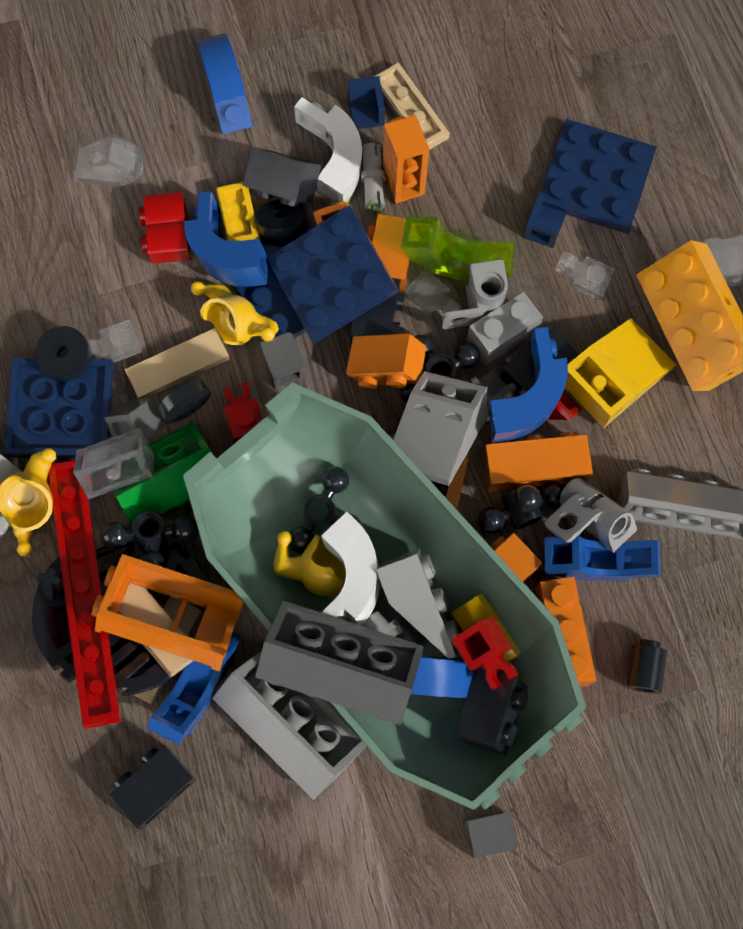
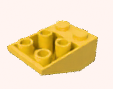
[565,318,676,428]

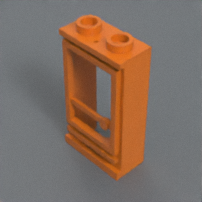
[91,554,244,672]

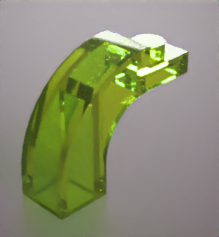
[401,217,516,281]

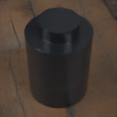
[626,639,667,694]

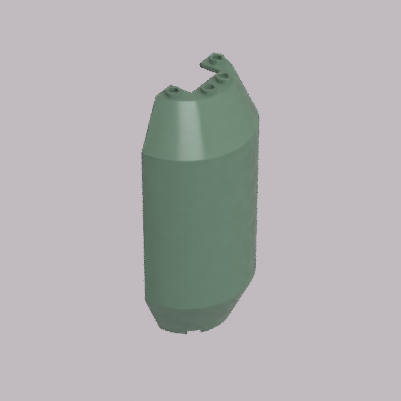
[183,382,586,810]

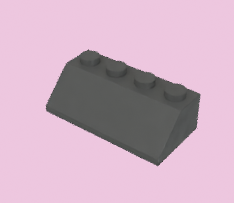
[255,601,424,725]

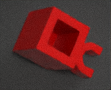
[223,382,263,443]
[452,617,519,690]

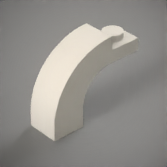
[294,97,362,204]
[321,512,380,626]

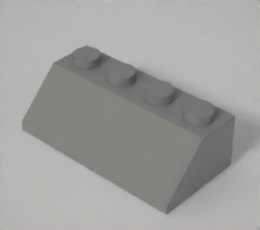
[618,469,743,540]
[212,651,367,800]

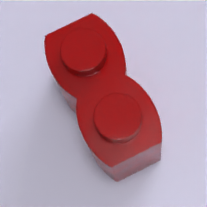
[139,191,191,264]

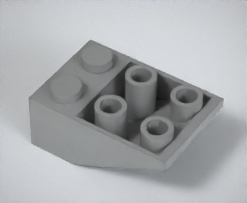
[393,371,488,486]
[376,548,459,659]

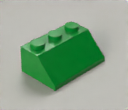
[103,422,212,525]

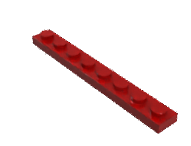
[49,459,122,729]

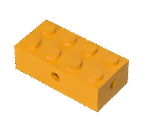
[636,240,743,391]

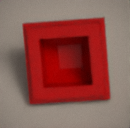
[549,392,582,420]

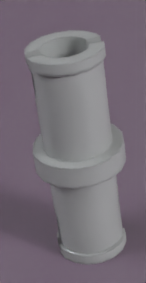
[360,143,386,211]

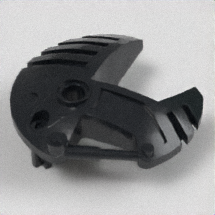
[32,531,206,696]

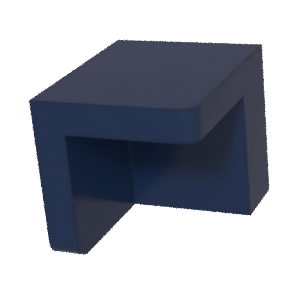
[348,76,385,129]
[523,192,566,248]

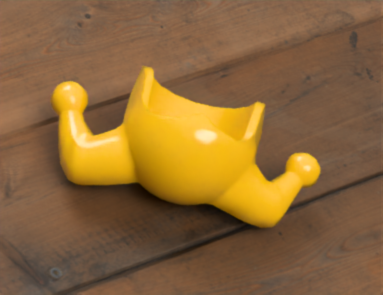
[191,281,279,346]
[0,448,56,557]
[273,531,346,601]

